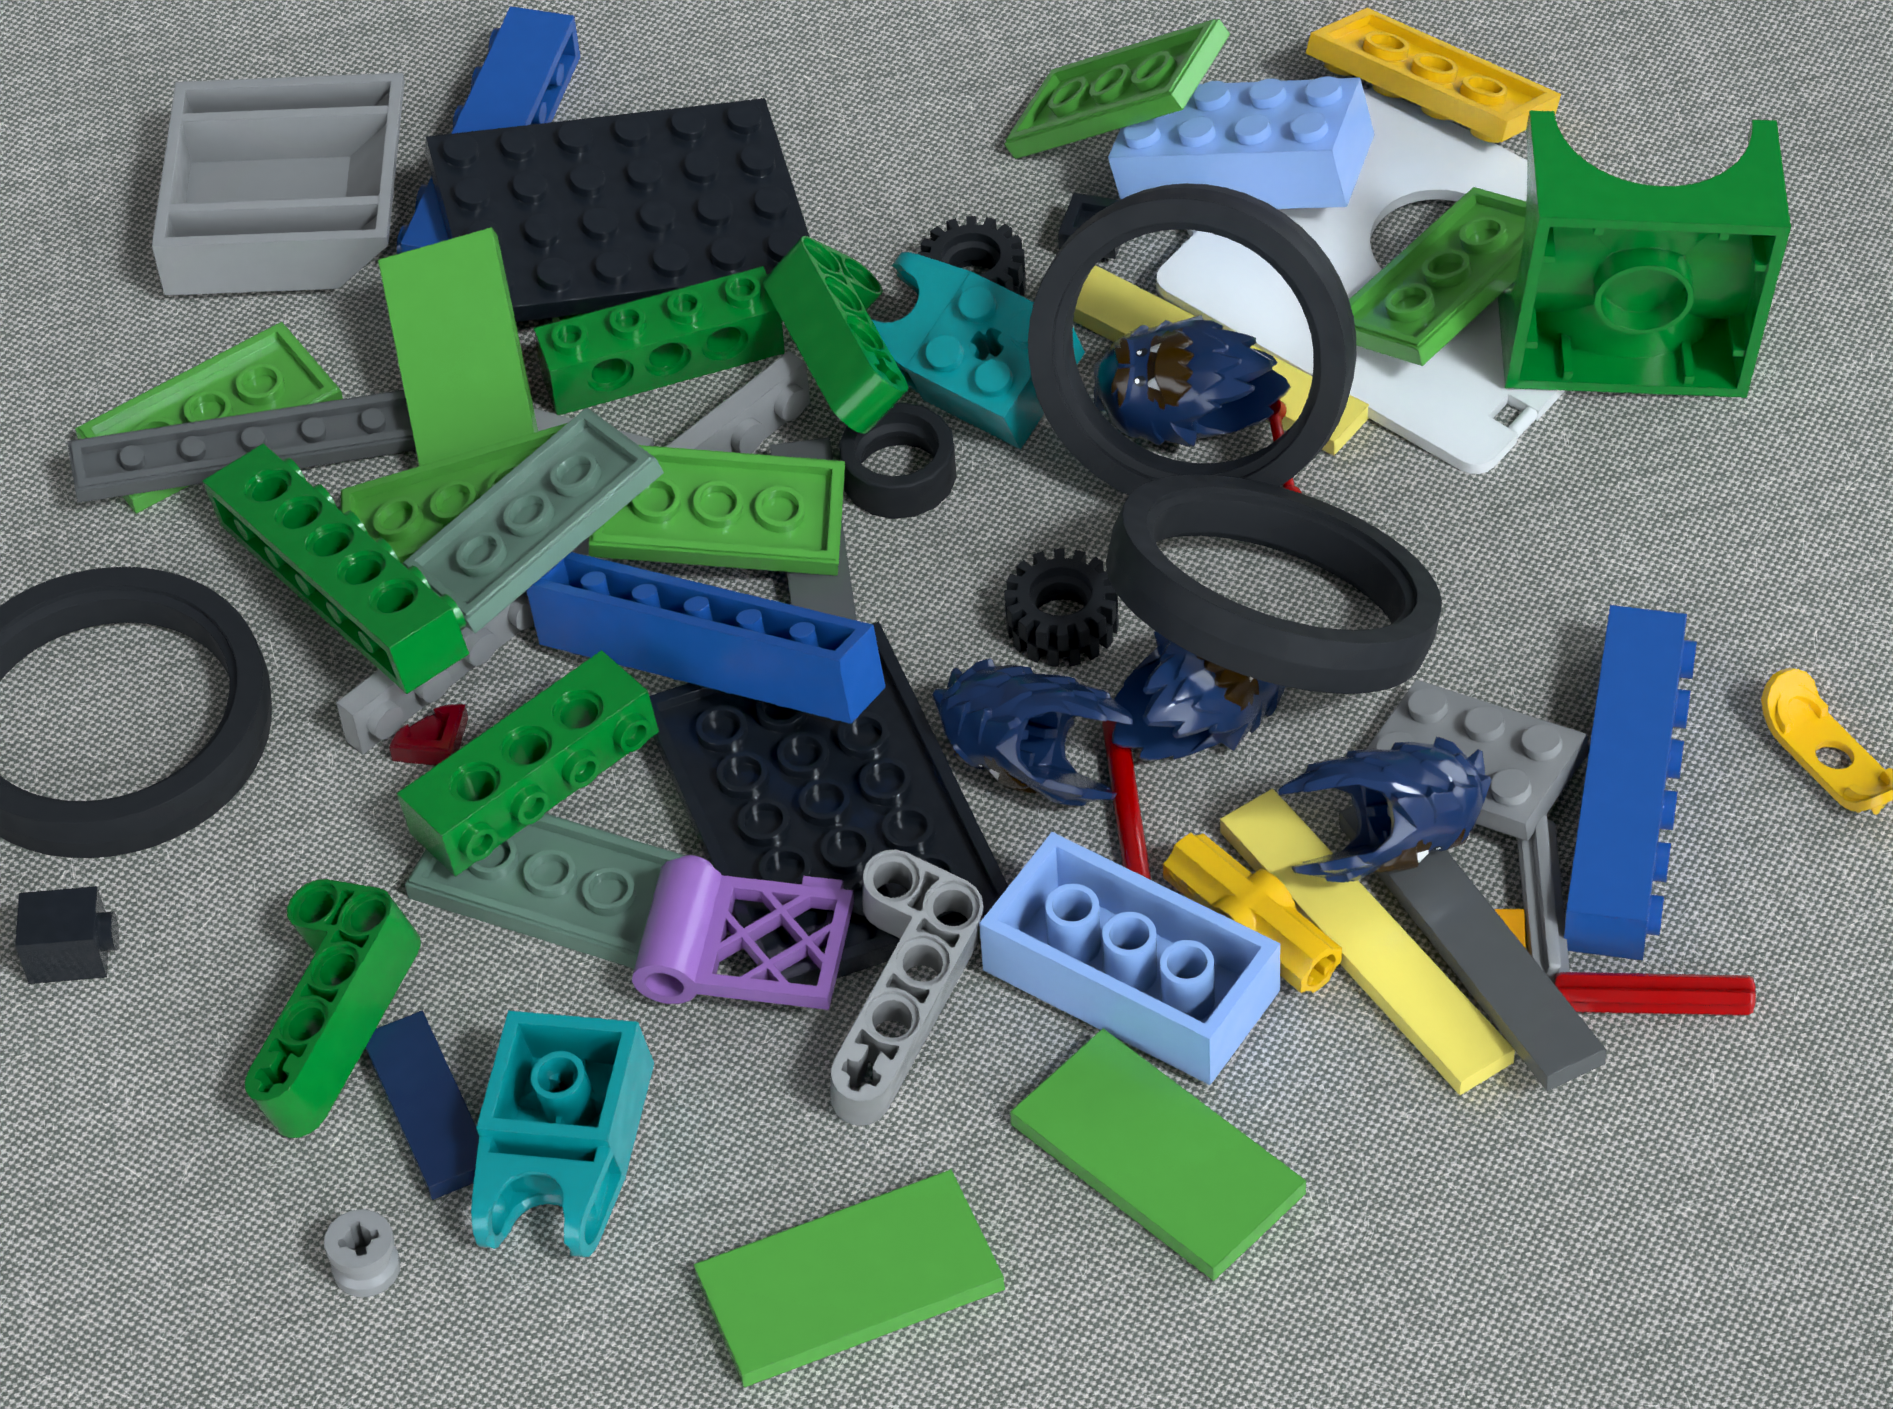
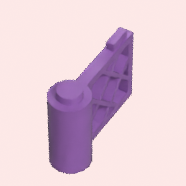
[632,855,854,1010]

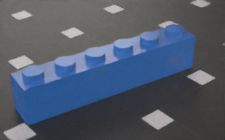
[397,6,581,254]
[526,552,885,724]
[1564,605,1697,961]

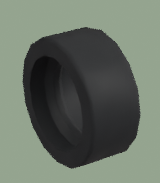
[839,402,957,519]

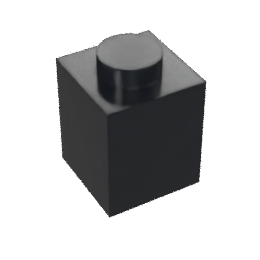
[15,886,119,984]

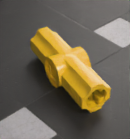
[1163,832,1342,993]

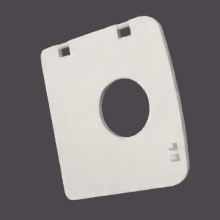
[1156,89,1565,474]

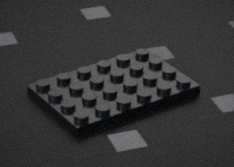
[425,98,810,322]
[649,621,1008,986]

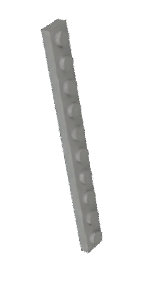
[336,351,811,755]

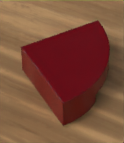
[389,704,468,766]

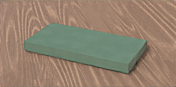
[402,408,664,634]
[405,813,685,969]

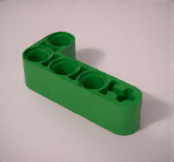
[763,236,908,434]
[245,879,421,1138]

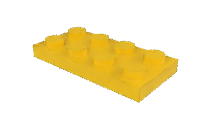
[1305,7,1561,143]

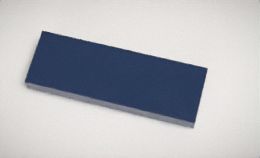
[365,1010,479,1200]

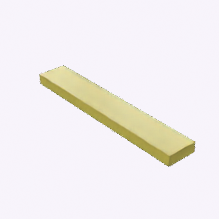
[1073,265,1369,456]
[1220,788,1515,1095]

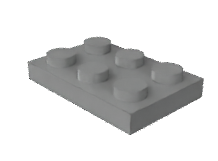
[1366,679,1589,841]

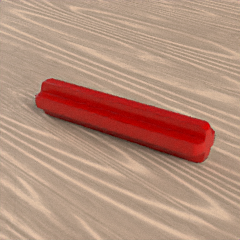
[1554,972,1756,1015]

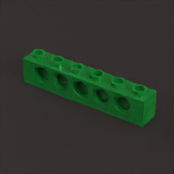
[202,443,469,694]

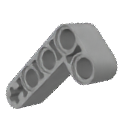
[830,849,983,1126]

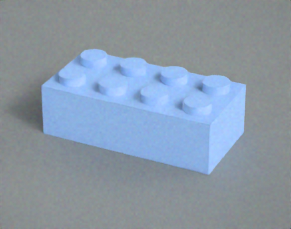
[1108,76,1375,209]
[979,832,1280,1085]

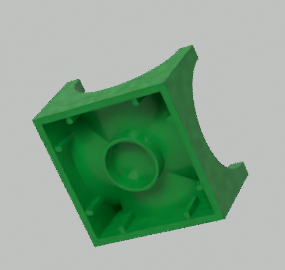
[1498,110,1791,398]

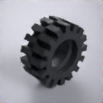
[918,216,1026,296]
[1004,548,1119,667]

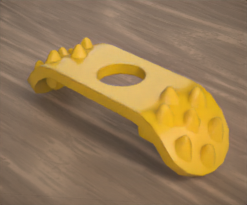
[1761,667,1893,815]

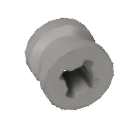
[324,1209,400,1298]

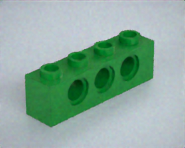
[534,266,785,415]
[396,650,659,877]

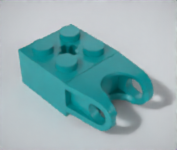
[872,252,1085,450]
[471,1010,654,1257]

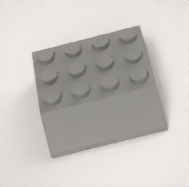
[152,73,405,295]

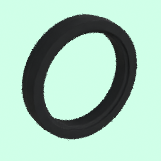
[1028,183,1357,495]
[1106,475,1442,694]
[0,567,272,858]

